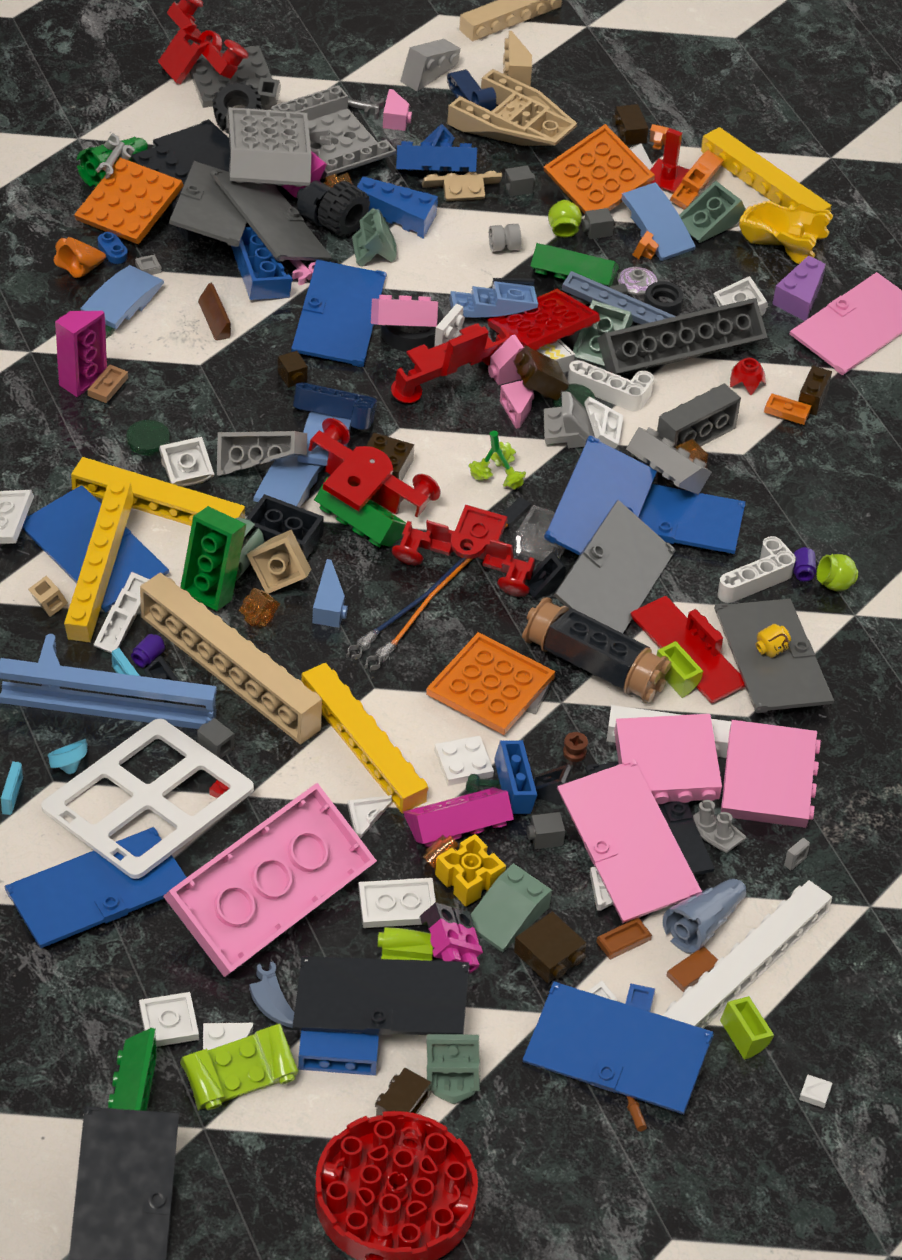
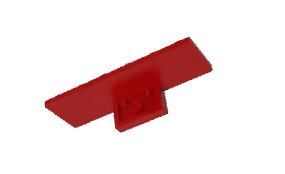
[631,596,745,703]

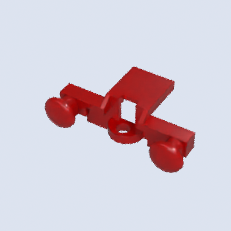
[158,0,248,84]
[391,323,510,404]
[392,504,535,597]

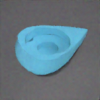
[48,739,88,774]

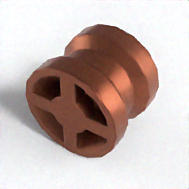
[563,732,588,762]

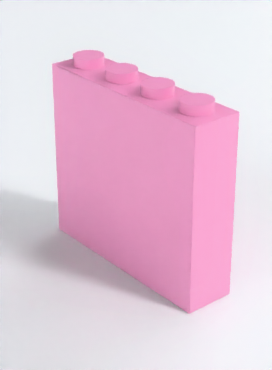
[614,714,722,804]
[721,720,820,828]

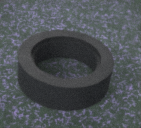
[381,297,444,352]

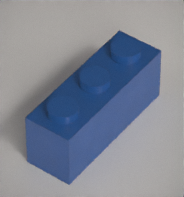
[494,740,537,814]
[298,1031,379,1076]

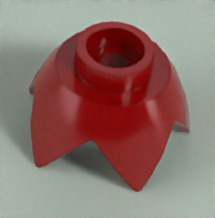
[730,358,766,395]

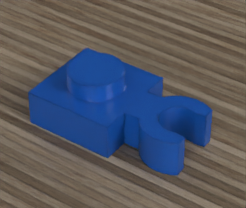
[625,983,655,1012]

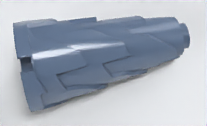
[662,879,746,953]

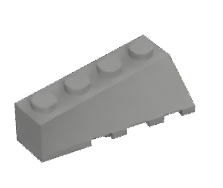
[626,427,712,494]
[217,431,307,476]

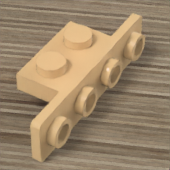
[422,171,502,201]

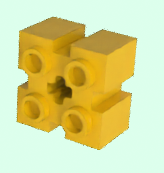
[435,834,506,907]

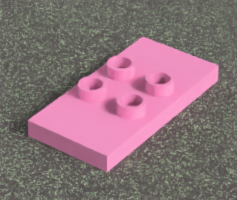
[163,783,377,977]

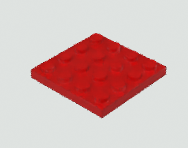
[487,289,600,351]

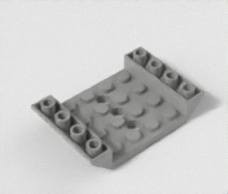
[271,85,396,180]
[226,107,311,187]

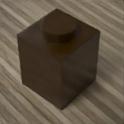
[278,351,308,388]

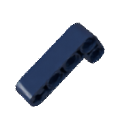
[447,69,497,111]
[293,383,377,429]

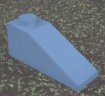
[312,559,348,628]

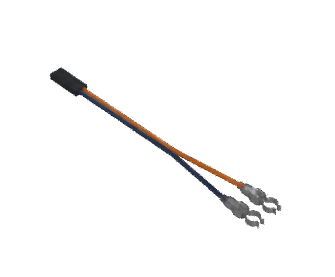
[346,497,531,672]

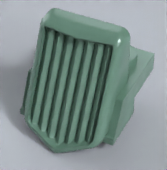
[352,208,397,267]
[426,1034,480,1104]

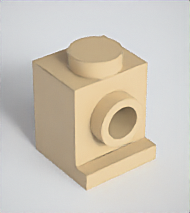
[28,575,68,617]

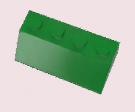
[530,243,619,287]
[314,477,406,547]
[108,1028,157,1111]

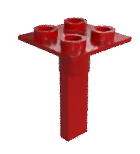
[650,128,690,192]

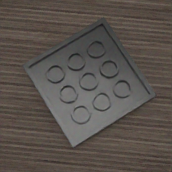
[190,46,272,108]

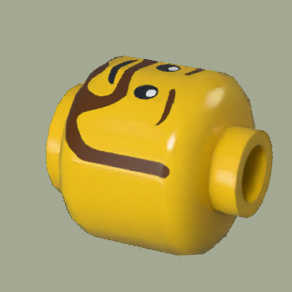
[755,624,791,658]

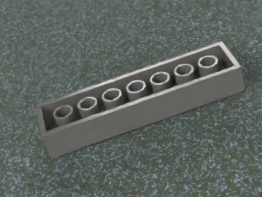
[597,298,767,376]

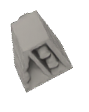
[400,39,461,91]

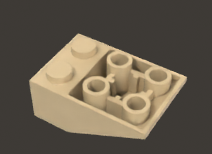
[503,31,532,86]

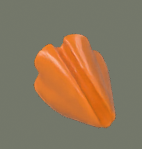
[54,237,106,278]

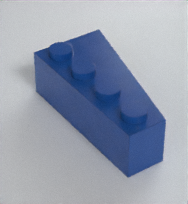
[396,141,477,172]
[357,177,438,239]
[231,227,292,300]

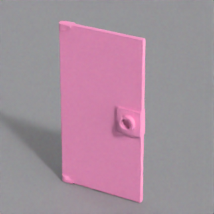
[790,272,902,375]
[557,759,702,923]

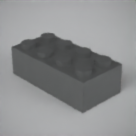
[657,383,741,452]

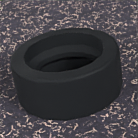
[644,281,684,316]

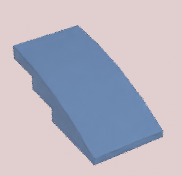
[621,182,695,261]
[80,265,164,329]
[449,281,538,318]
[298,412,351,466]
[253,455,325,507]

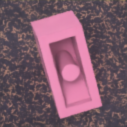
[383,89,412,131]
[488,335,524,385]
[500,380,534,429]

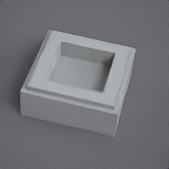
[135,255,161,275]
[784,838,810,870]

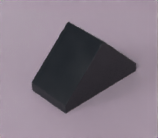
[524,552,566,599]
[533,764,571,806]

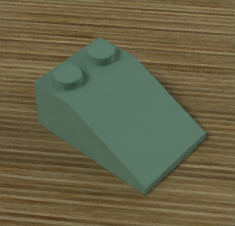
[679,181,746,243]
[573,300,633,367]
[471,863,552,952]

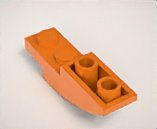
[670,150,724,210]

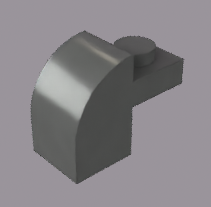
[246,78,281,110]

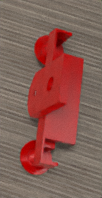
[309,418,441,517]

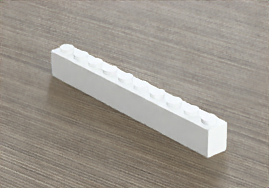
[662,880,832,1029]

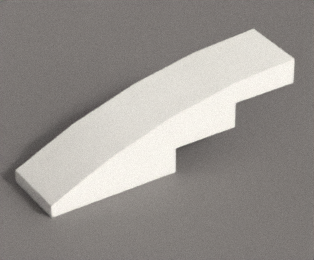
[94,572,150,654]

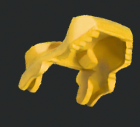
[739,200,833,264]

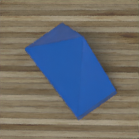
[420,124,455,146]

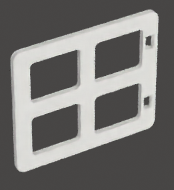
[41,719,254,879]

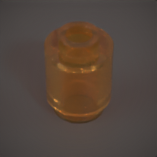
[423,835,459,870]

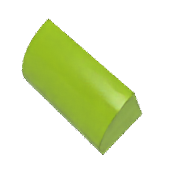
[657,641,703,698]
[720,996,774,1060]

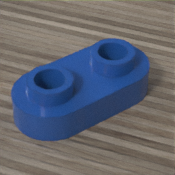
[98,232,127,264]

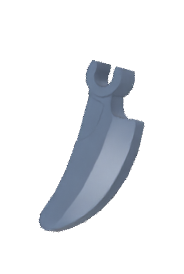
[249,962,294,1028]

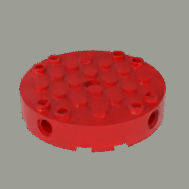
[315,1111,478,1260]

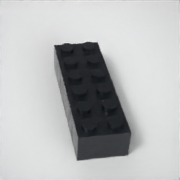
[131,143,205,242]

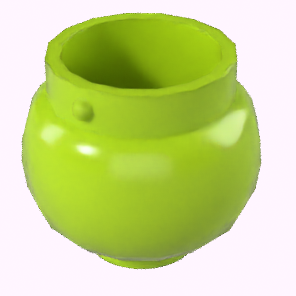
[548,200,582,237]
[817,554,858,592]

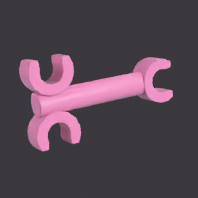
[289,260,316,285]

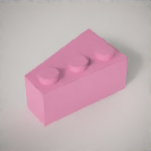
[371,295,438,327]

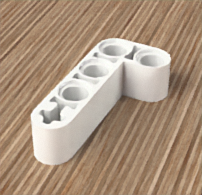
[567,360,654,411]
[718,536,795,603]

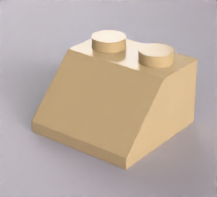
[247,530,311,594]

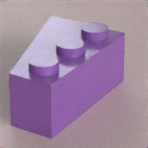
[773,256,826,321]

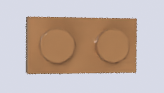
[88,365,128,403]

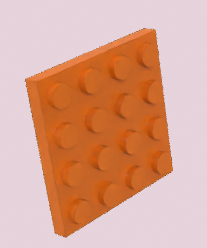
[544,124,655,214]
[74,158,184,244]
[426,632,555,735]

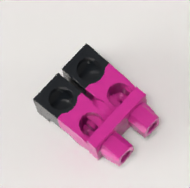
[419,902,483,973]

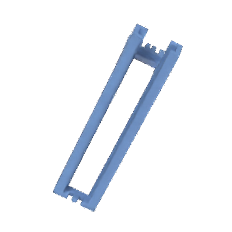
[0,634,216,729]

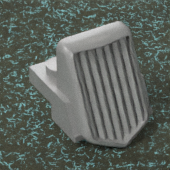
[544,391,595,448]

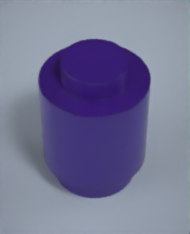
[794,547,816,581]
[131,634,165,668]

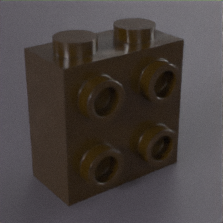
[513,346,569,401]
[367,433,414,481]
[514,911,587,983]

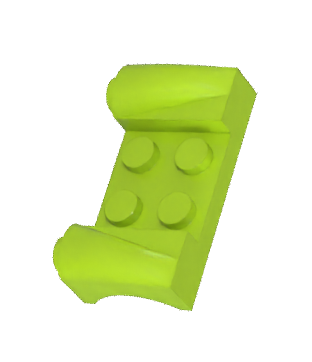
[377,927,433,961]
[180,1024,298,1110]

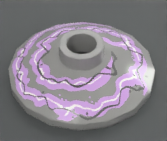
[617,267,658,295]

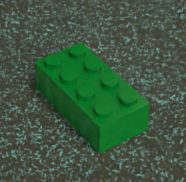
[180,506,246,611]

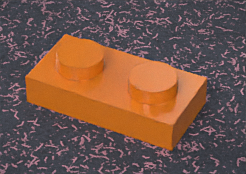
[764,393,811,425]

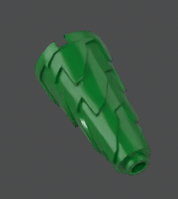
[76,137,148,188]

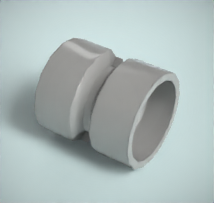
[488,224,522,252]

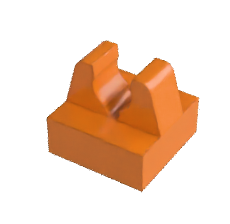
[650,124,669,150]
[633,231,659,259]

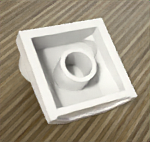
[713,276,768,316]
[159,437,214,487]

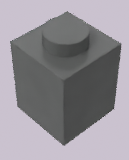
[504,166,536,197]
[582,208,614,239]
[197,718,234,759]
[527,812,565,849]

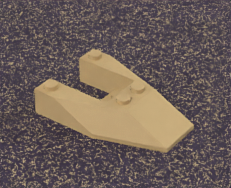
[447,69,577,146]

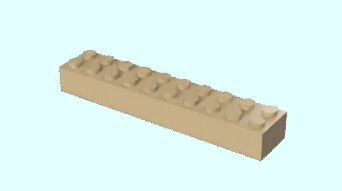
[140,572,322,745]

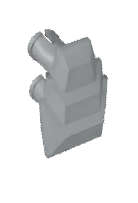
[693,800,746,853]

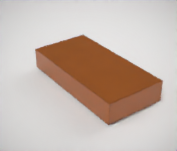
[596,918,652,960]
[666,946,718,992]

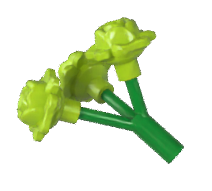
[468,431,526,490]

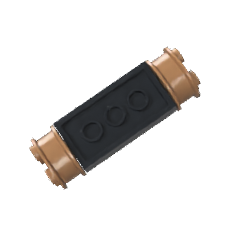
[522,597,672,703]

